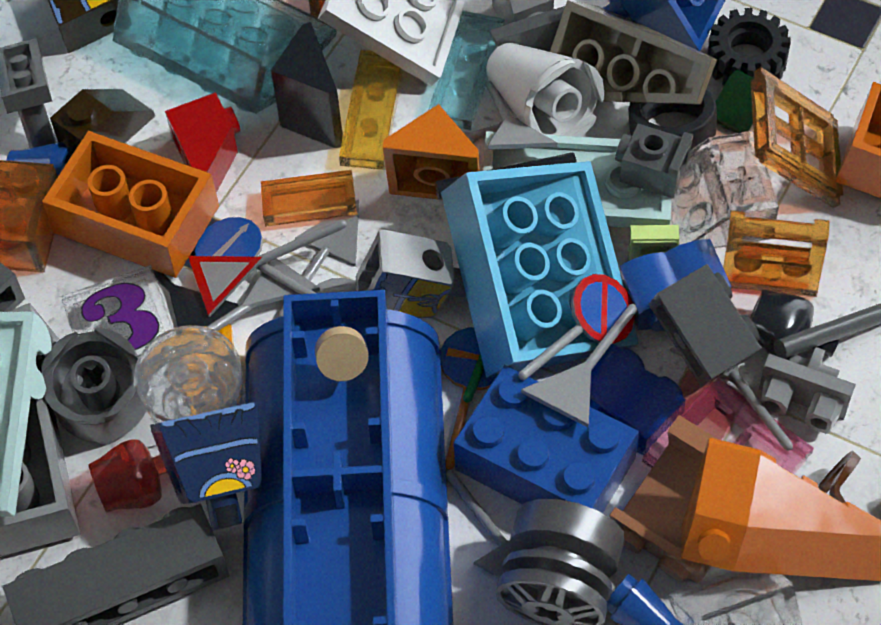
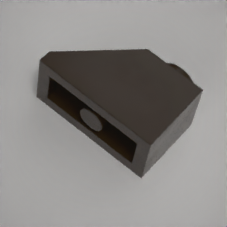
[50,89,155,150]

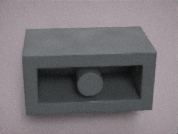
[649,264,762,388]

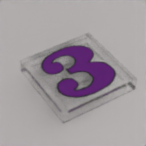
[60,265,180,363]

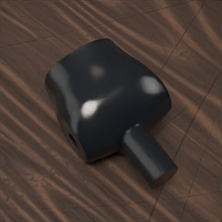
[750,289,839,361]

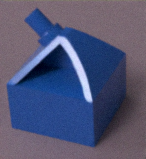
[603,0,726,51]

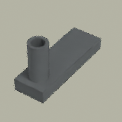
[0,38,57,148]

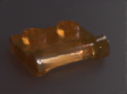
[723,210,830,297]

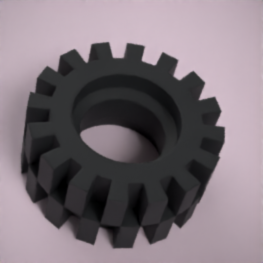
[707,8,791,87]

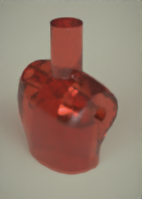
[88,439,167,513]

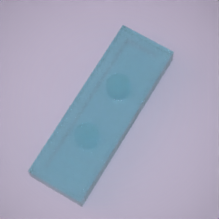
[428,11,505,130]

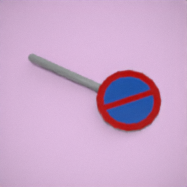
[518,274,635,380]

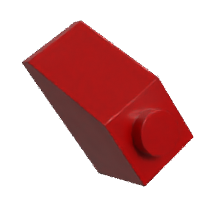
[165,92,241,193]

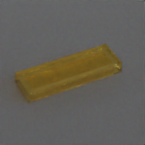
[339,50,403,170]

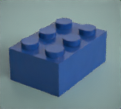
[453,365,639,513]

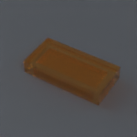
[261,170,357,227]

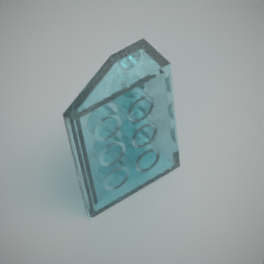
[112,0,337,114]

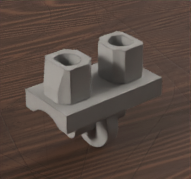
[759,347,856,434]

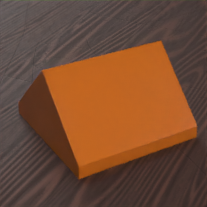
[382,104,480,200]

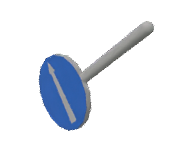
[195,217,315,294]

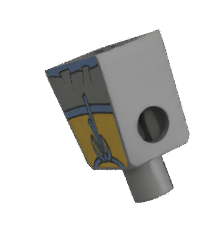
[356,229,467,318]

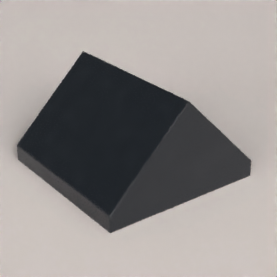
[270,22,344,148]

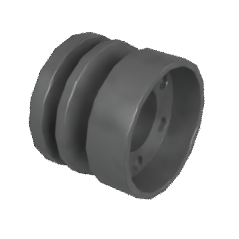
[495,499,624,625]

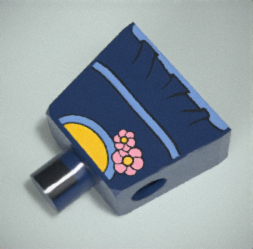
[150,401,262,530]

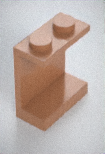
[609,415,719,584]

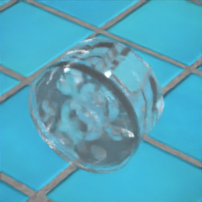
[134,325,246,424]

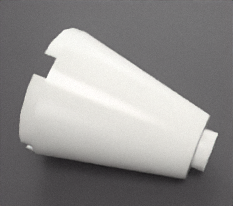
[486,43,605,137]

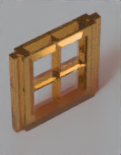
[751,67,844,208]

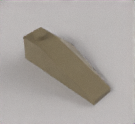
[550,0,717,104]

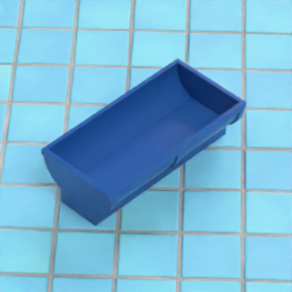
[242,290,454,625]

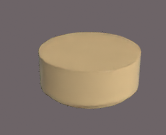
[315,326,368,381]

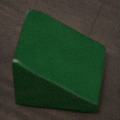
[715,70,773,139]

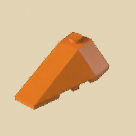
[681,437,881,581]

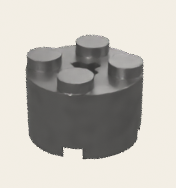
[41,328,152,444]

